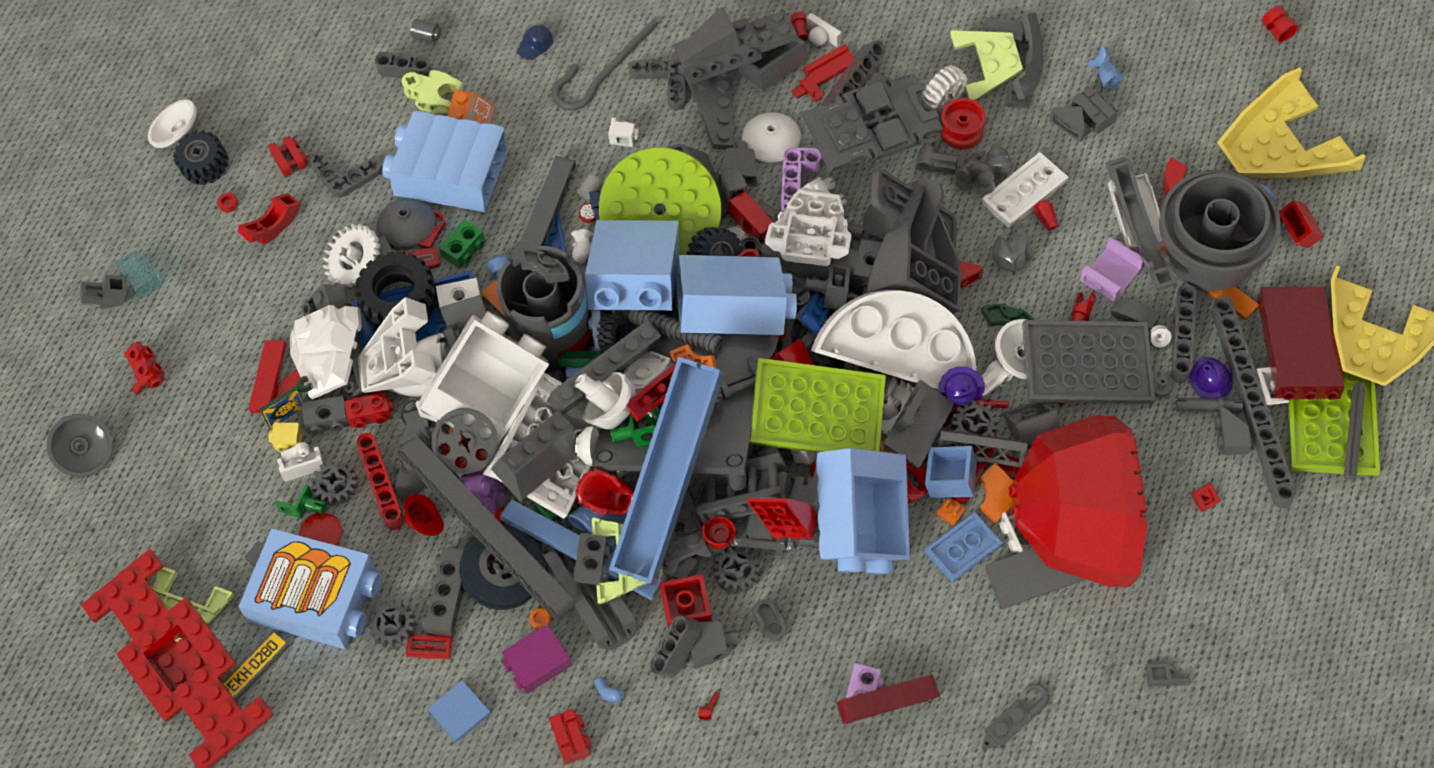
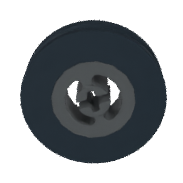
[459,525,544,610]

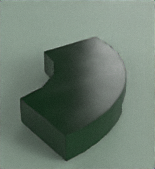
[981,304,1035,327]

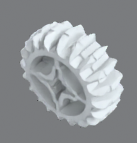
[921,65,967,115]

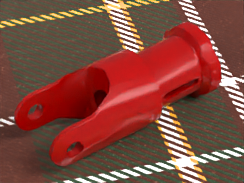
[1071,291,1096,321]

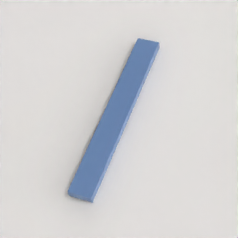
[500,500,663,601]

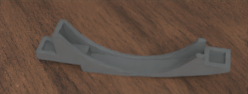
[1106,156,1177,291]

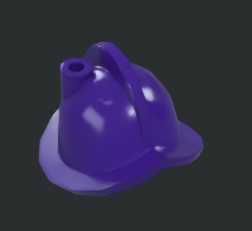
[1190,357,1233,399]
[938,366,985,405]

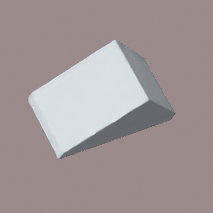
[1256,367,1289,405]

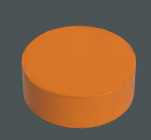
[529,608,552,630]

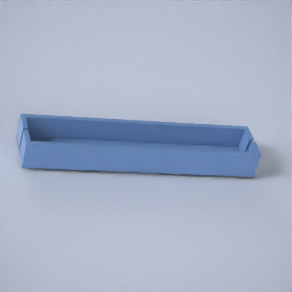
[609,357,725,584]

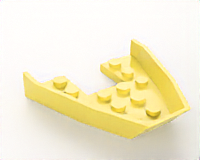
[1217,68,1366,178]
[1330,265,1434,386]

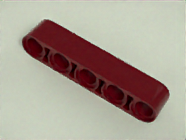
[836,674,940,725]

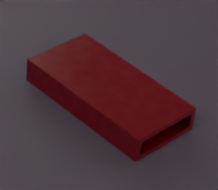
[1257,287,1345,400]

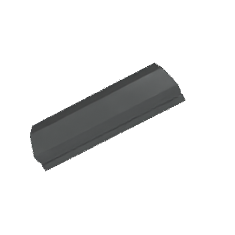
[543,535,638,650]

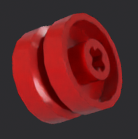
[941,98,985,150]

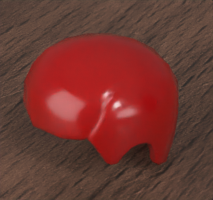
[702,516,736,550]

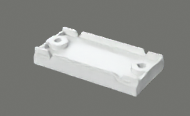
[982,152,1068,228]
[1108,173,1164,251]

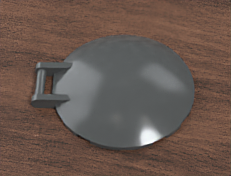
[653,308,779,399]

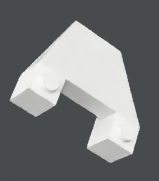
[358,297,435,393]

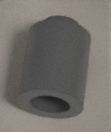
[410,19,441,42]

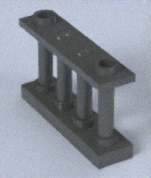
[697,452,787,524]

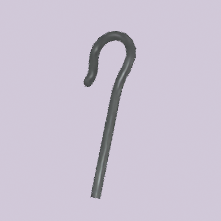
[551,19,658,110]

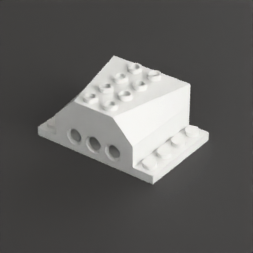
[483,373,601,518]

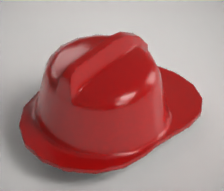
[403,494,444,536]

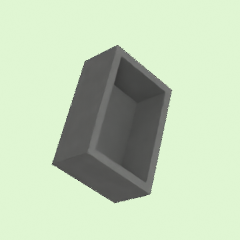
[739,38,809,90]

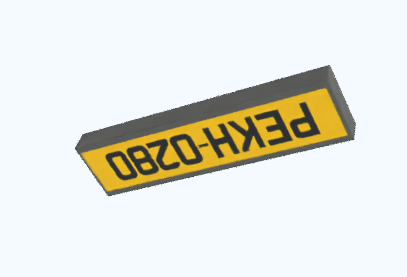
[222,630,290,701]

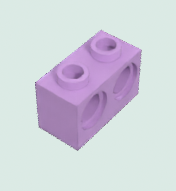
[846,663,884,718]

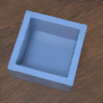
[925,446,977,498]

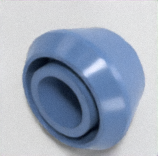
[487,255,513,280]

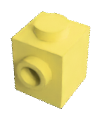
[269,422,303,452]

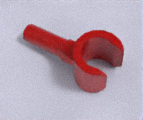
[698,692,720,721]

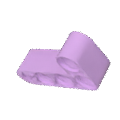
[781,148,822,212]

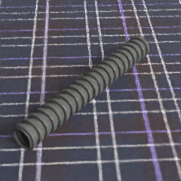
[601,310,724,354]

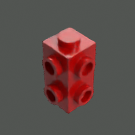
[344,392,395,428]

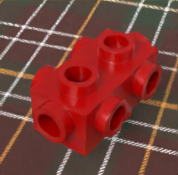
[124,342,165,394]

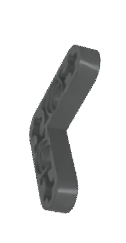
[629,59,686,110]
[309,152,382,198]

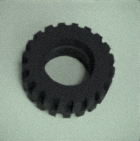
[355,251,437,328]

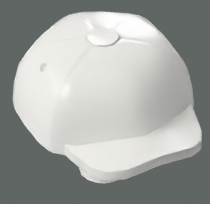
[575,372,636,429]

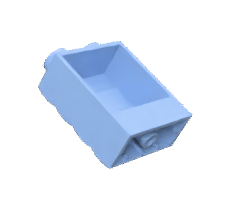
[383,111,508,212]
[816,448,910,574]

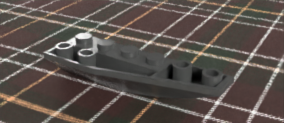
[301,284,362,400]

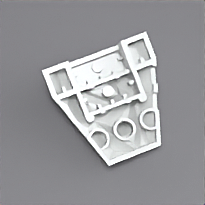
[765,190,851,266]
[290,305,362,399]

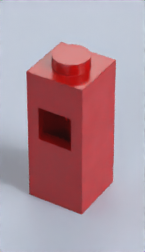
[727,191,774,243]

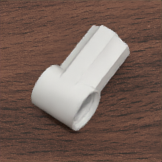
[980,359,1013,399]

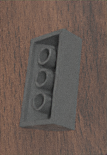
[491,411,577,502]

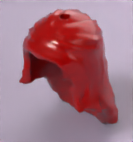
[575,468,634,515]

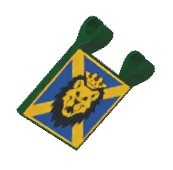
[260,376,319,430]

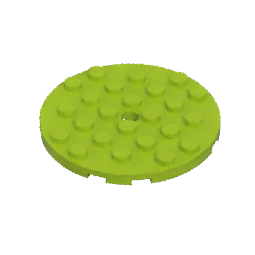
[599,147,722,255]

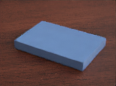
[924,512,1003,583]

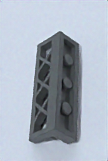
[938,429,1028,467]

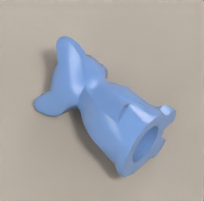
[1088,46,1125,89]

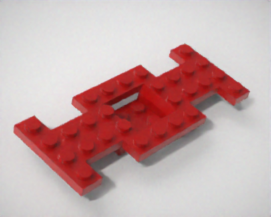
[81,549,274,768]

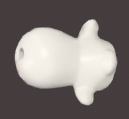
[571,229,594,264]

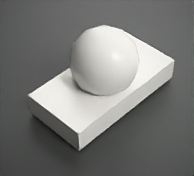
[807,13,841,47]

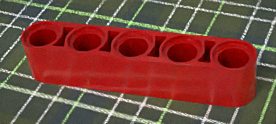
[356,433,404,530]

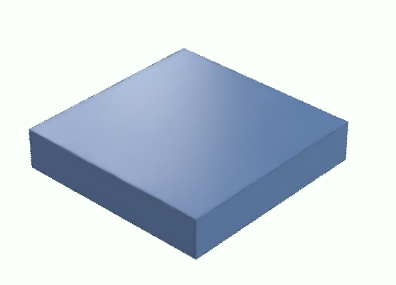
[428,681,491,743]

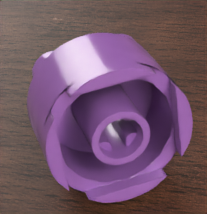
[460,472,505,515]

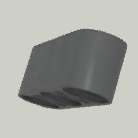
[375,52,432,80]
[650,616,701,677]

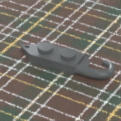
[981,684,1050,750]

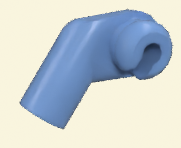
[594,677,624,703]

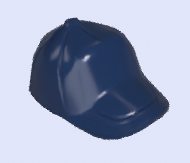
[517,24,553,60]

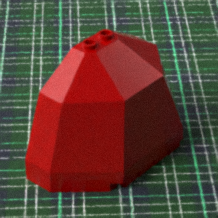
[1009,415,1148,587]

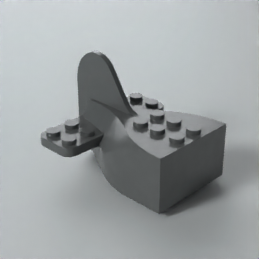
[863,169,961,314]

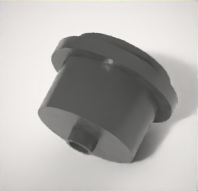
[1159,170,1280,291]

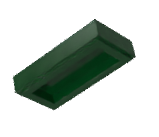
[558,351,604,367]

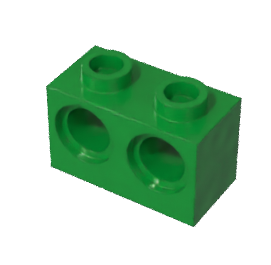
[439,219,485,269]

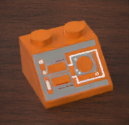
[447,90,495,124]

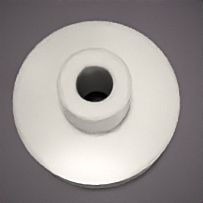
[1149,325,1171,347]

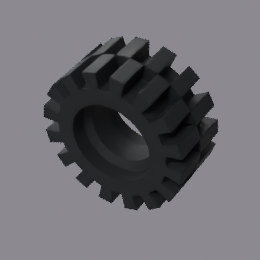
[596,314,632,352]

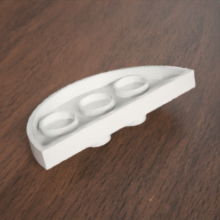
[811,290,976,389]

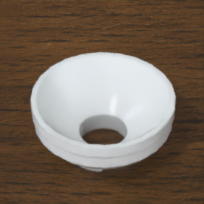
[575,426,599,466]

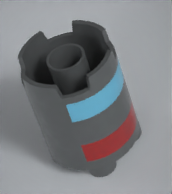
[496,246,593,370]

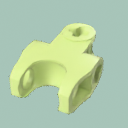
[402,70,463,114]

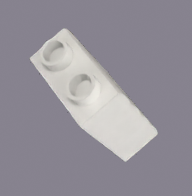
[419,311,549,447]

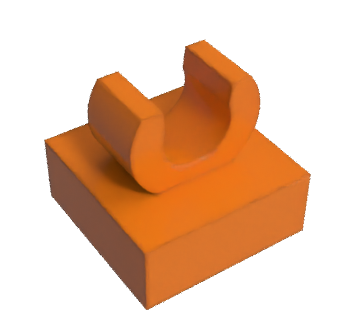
[936,498,966,527]

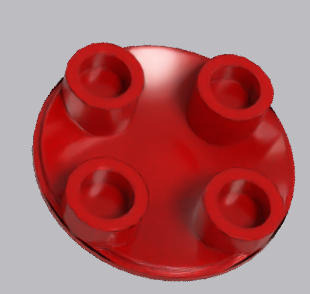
[299,512,342,546]

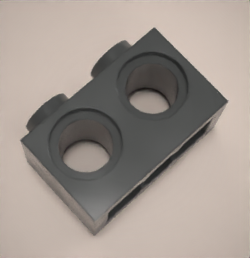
[573,533,610,585]

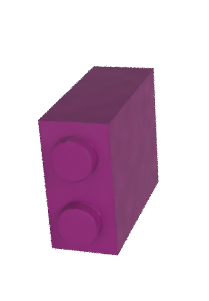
[501,624,572,694]

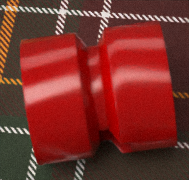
[1261,5,1299,43]

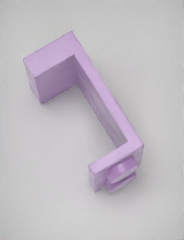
[1080,237,1144,302]

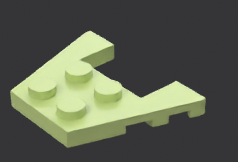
[950,30,1023,101]
[591,518,663,604]
[153,567,235,642]

